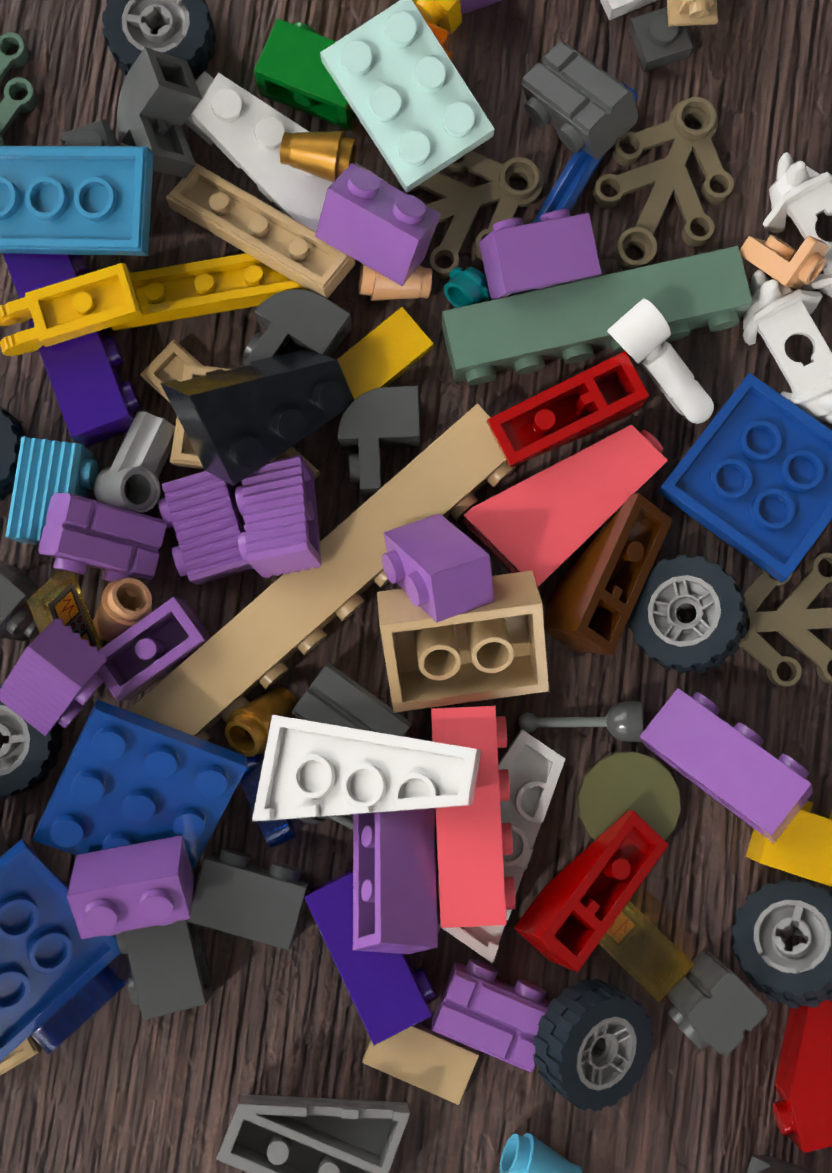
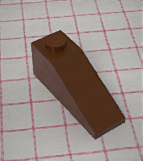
[543,493,673,656]

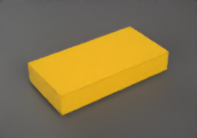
[338,307,434,400]

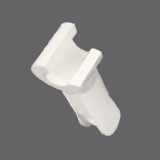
[607,298,714,424]

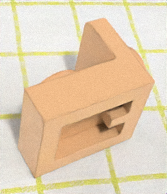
[740,235,830,289]

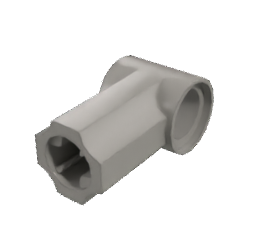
[94,412,175,513]

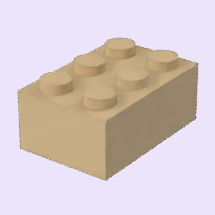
[377,571,549,713]

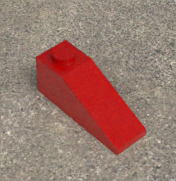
[486,351,649,467]
[514,810,669,972]
[772,1000,832,1153]

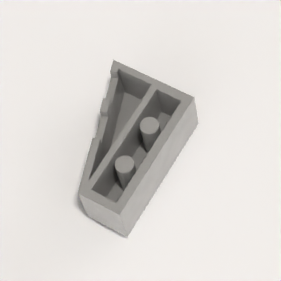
[216,1094,411,1173]

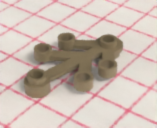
[593,97,734,270]
[396,151,543,279]
[738,552,832,687]

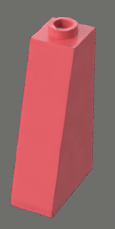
[462,424,668,587]

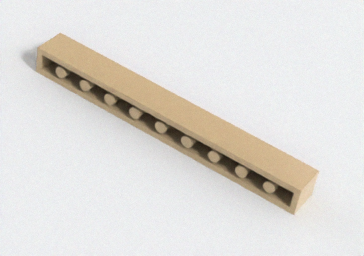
[128,403,516,741]

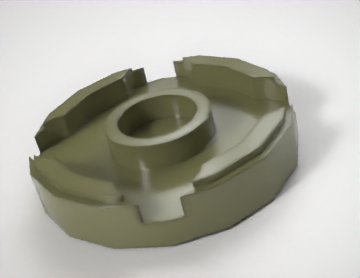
[576,751,681,840]

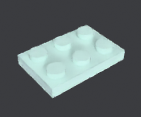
[320,0,495,193]

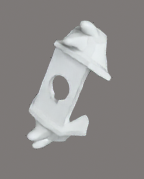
[763,152,832,298]
[743,269,832,425]

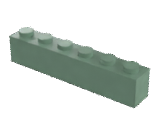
[442,246,753,385]

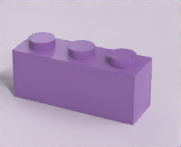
[639,688,813,844]
[353,808,440,954]

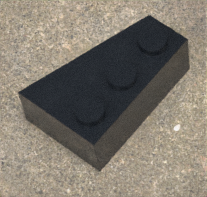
[160,349,354,486]

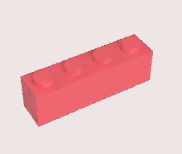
[431,706,516,928]

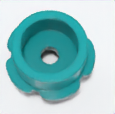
[444,267,490,308]

